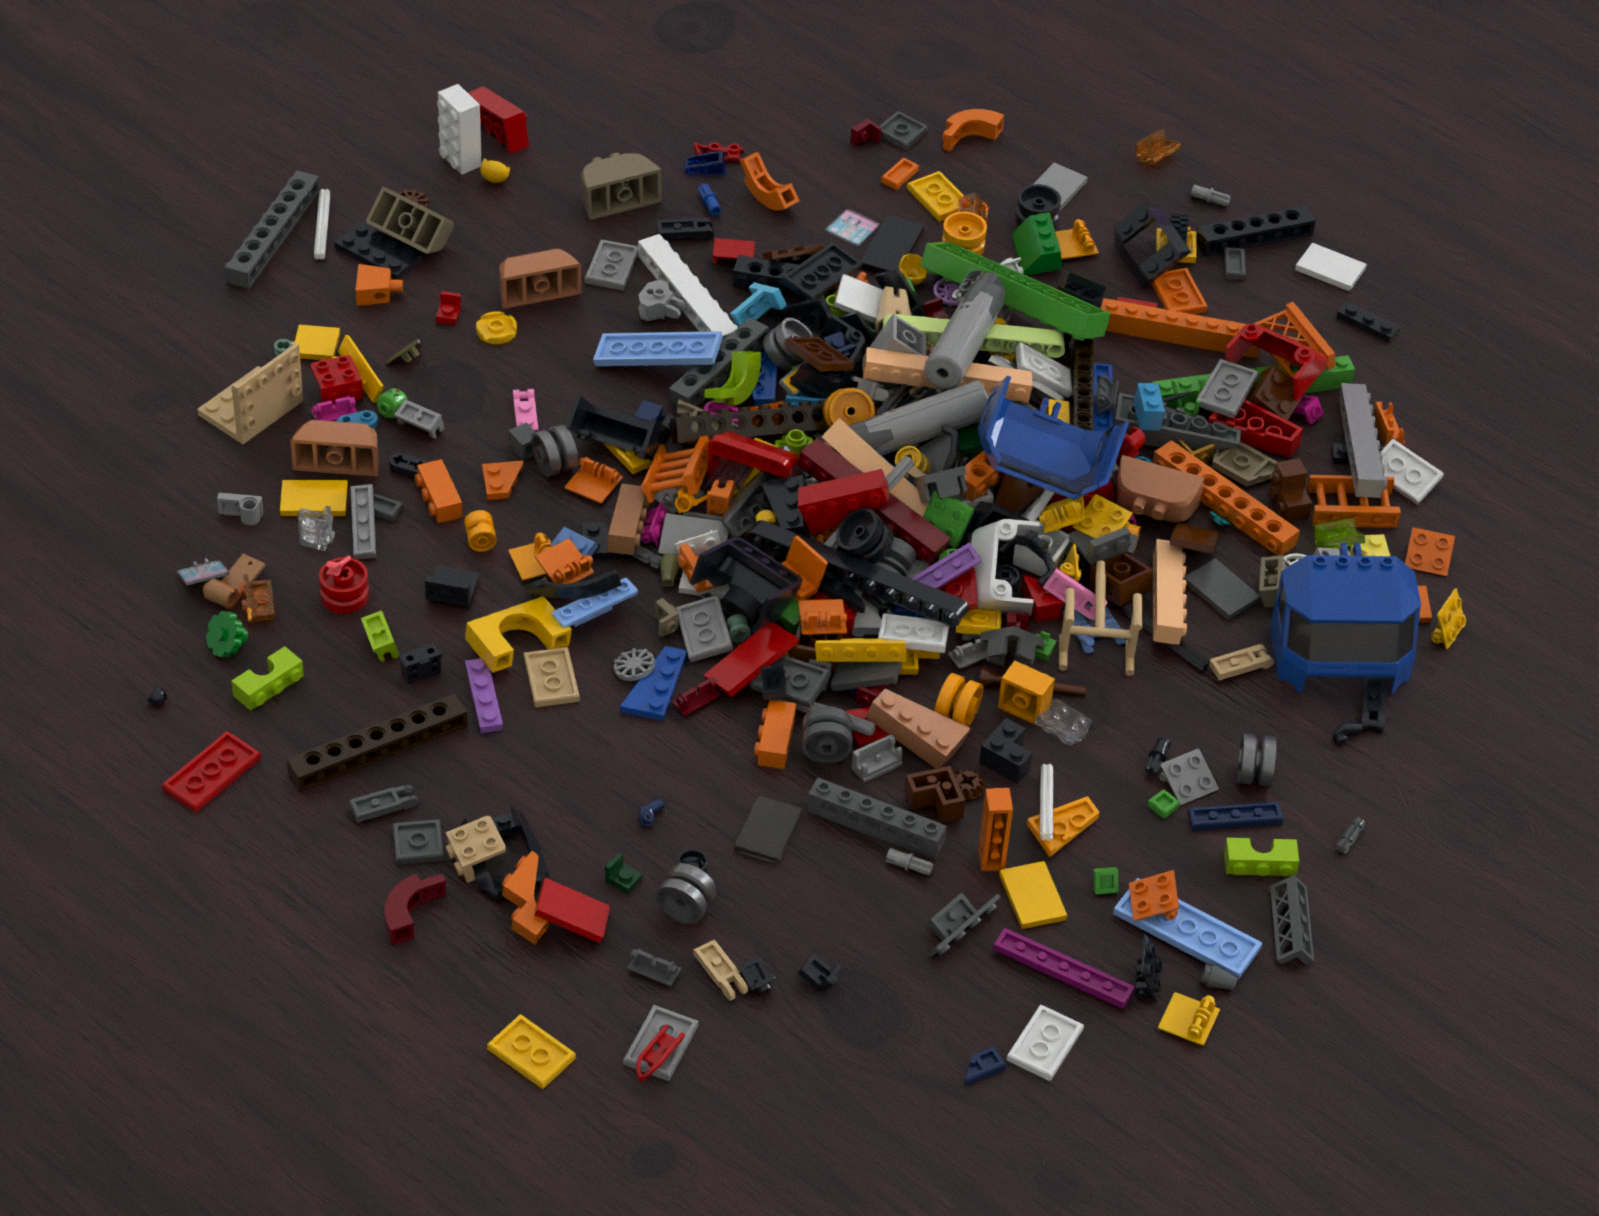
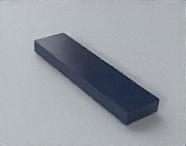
[1187,802,1284,831]

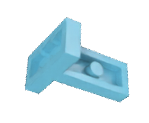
[730,283,787,327]

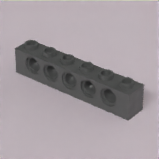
[669,318,769,407]
[807,778,946,860]

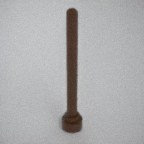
[979,668,1087,695]

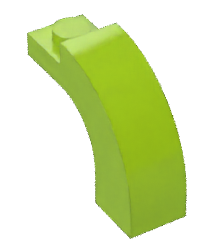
[705,351,761,406]

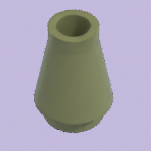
[659,553,680,587]

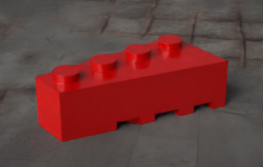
[1208,399,1303,458]

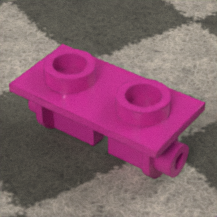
[311,396,357,421]
[641,502,669,547]

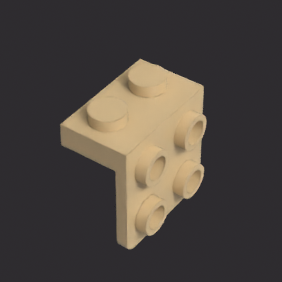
[445,816,506,883]

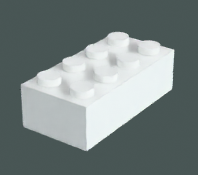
[437,84,481,175]

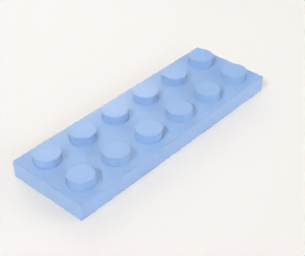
[593,331,723,367]
[1113,878,1262,980]

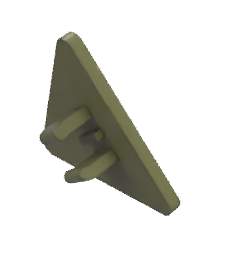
[385,339,420,364]

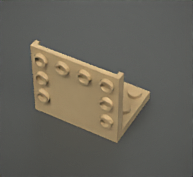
[197,341,303,444]

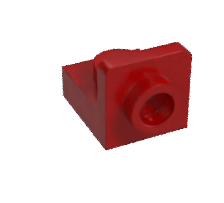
[436,291,462,325]

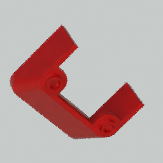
[1225,324,1327,402]
[708,432,801,482]

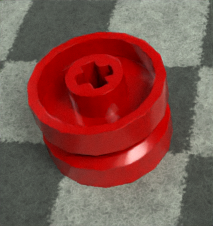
[319,557,369,614]

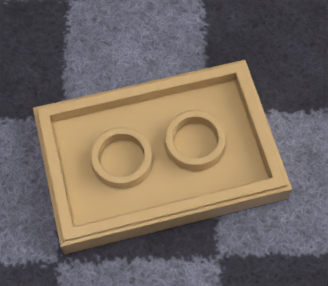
[523,647,580,708]

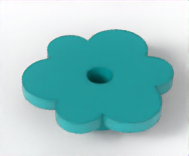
[1209,511,1231,526]

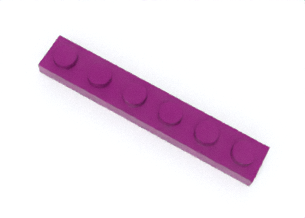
[993,928,1135,1009]

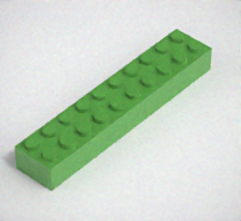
[920,242,1111,341]

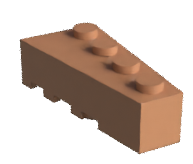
[866,689,971,769]

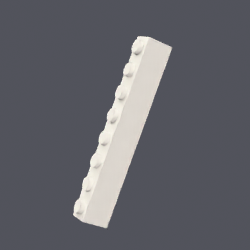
[638,234,738,341]

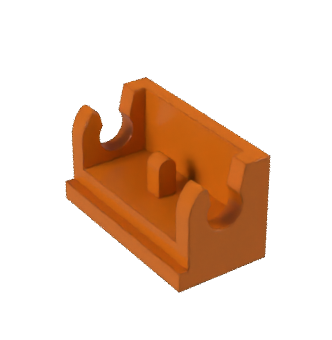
[1373,402,1405,445]
[707,480,734,517]

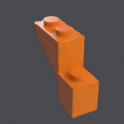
[502,851,550,945]

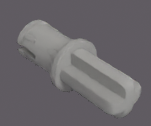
[1191,184,1231,206]
[886,848,933,875]

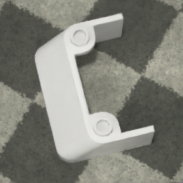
[971,519,1040,617]

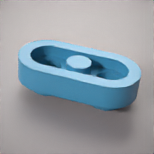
[336,410,378,429]

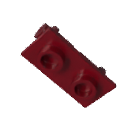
[671,678,721,716]

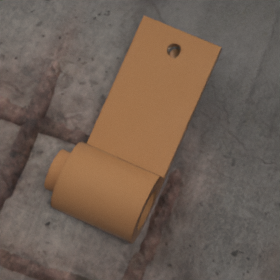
[203,553,266,609]

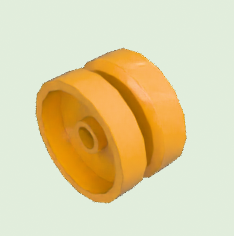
[942,211,987,255]
[823,388,875,427]
[934,673,984,727]

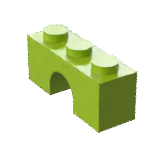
[232,646,304,711]
[1224,838,1299,877]

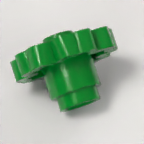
[206,611,248,658]

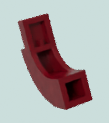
[385,874,446,945]

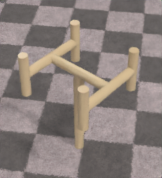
[1058,560,1142,676]

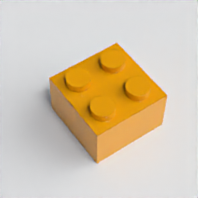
[998,661,1055,726]

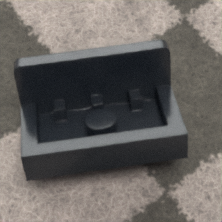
[1057,272,1106,306]

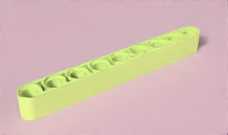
[883,314,1065,358]

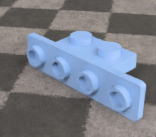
[552,578,638,628]

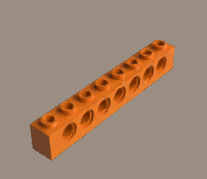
[1153,440,1300,556]

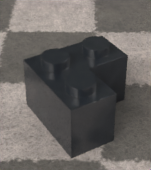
[979,718,1032,784]

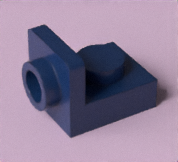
[823,332,855,358]

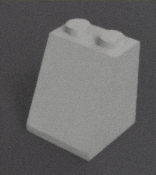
[862,314,926,389]

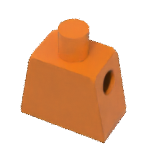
[356,264,403,306]

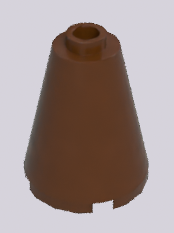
[994,465,1044,515]

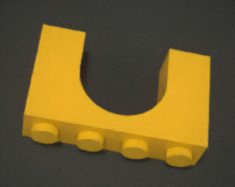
[465,596,572,673]

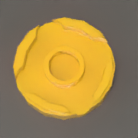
[476,311,517,344]

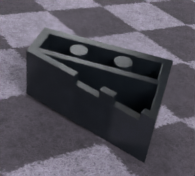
[761,475,810,539]

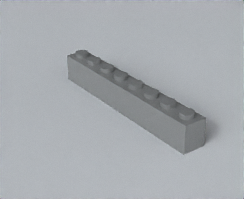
[1338,383,1387,498]

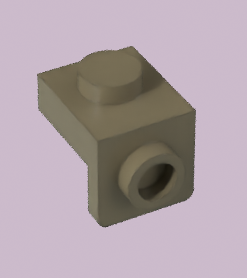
[655,598,679,637]

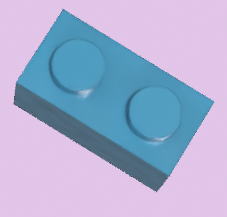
[1133,383,1165,431]

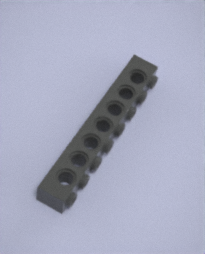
[224,170,320,289]

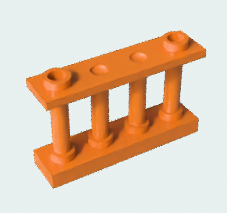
[641,435,710,503]
[1307,475,1401,528]

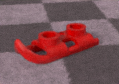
[693,142,744,162]
[636,1024,685,1082]

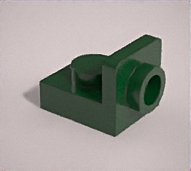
[605,853,643,895]

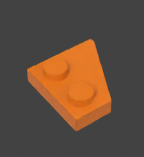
[482,460,523,500]

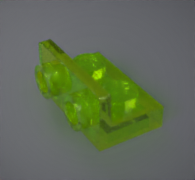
[1314,517,1365,548]

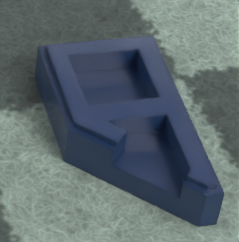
[964,1046,1006,1086]

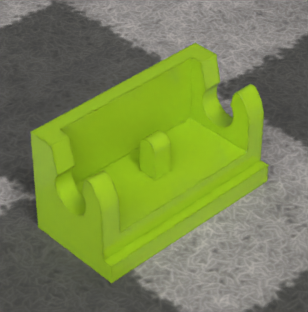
[361,610,399,662]

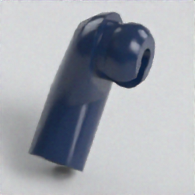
[639,798,664,826]

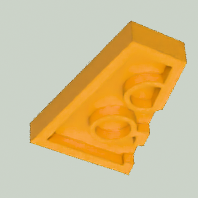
[1027,796,1099,857]

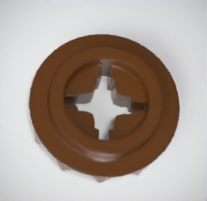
[954,768,986,799]

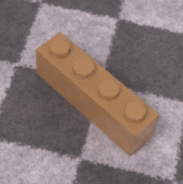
[608,484,650,555]

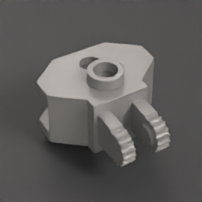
[638,280,687,321]
[851,376,893,405]

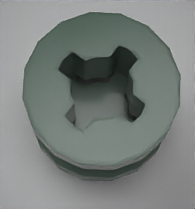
[726,614,751,643]

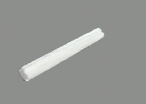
[314,189,330,260]
[1040,764,1053,841]

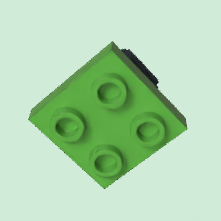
[923,489,975,548]

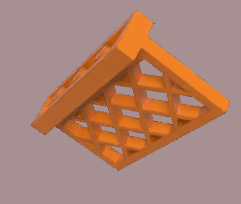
[1253,302,1335,379]

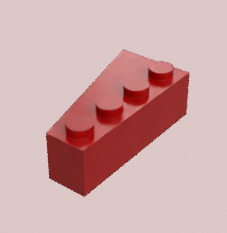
[468,86,530,154]
[798,469,889,536]

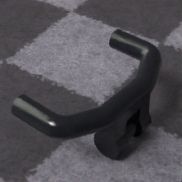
[941,425,971,471]
[998,530,1056,587]

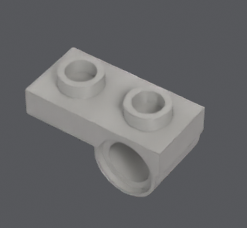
[217,493,263,525]

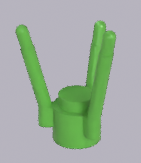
[1171,378,1206,417]

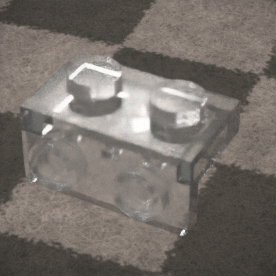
[297,505,335,551]
[1035,698,1092,745]

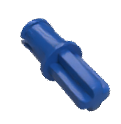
[698,183,722,216]

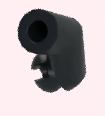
[1333,722,1363,745]

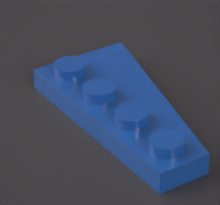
[752,348,778,406]
[620,646,687,721]

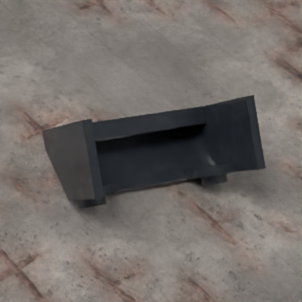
[837,268,926,347]
[789,315,867,399]
[566,394,668,460]
[690,537,803,629]

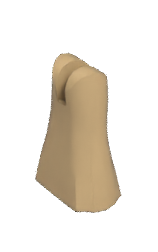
[875,286,912,334]

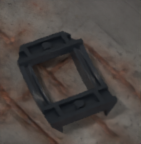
[1114,203,1191,289]
[526,567,622,599]
[459,805,548,900]

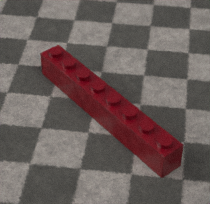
[798,438,951,566]

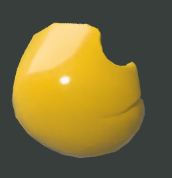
[480,158,510,183]
[898,254,928,285]

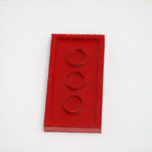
[704,622,799,697]
[162,731,261,813]

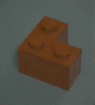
[1269,458,1312,522]
[904,766,965,823]

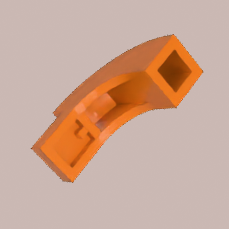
[942,109,1004,151]
[740,152,799,211]

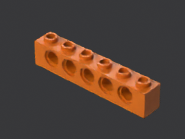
[960,450,1015,502]

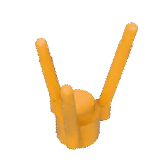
[675,486,707,513]

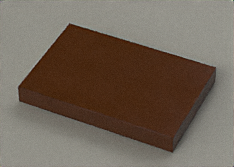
[784,337,855,371]
[1170,523,1219,554]

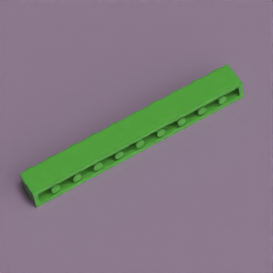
[1152,355,1355,410]

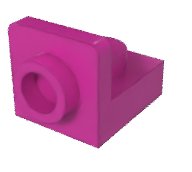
[1293,394,1324,424]

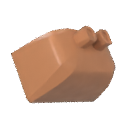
[499,248,582,309]
[290,420,379,477]
[1116,455,1205,523]

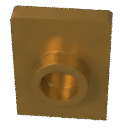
[1177,439,1216,464]

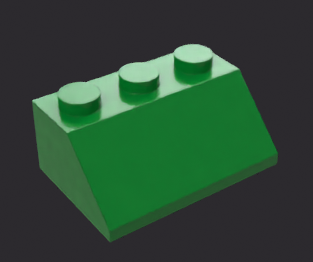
[1012,212,1062,275]

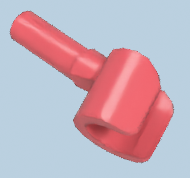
[326,556,351,576]

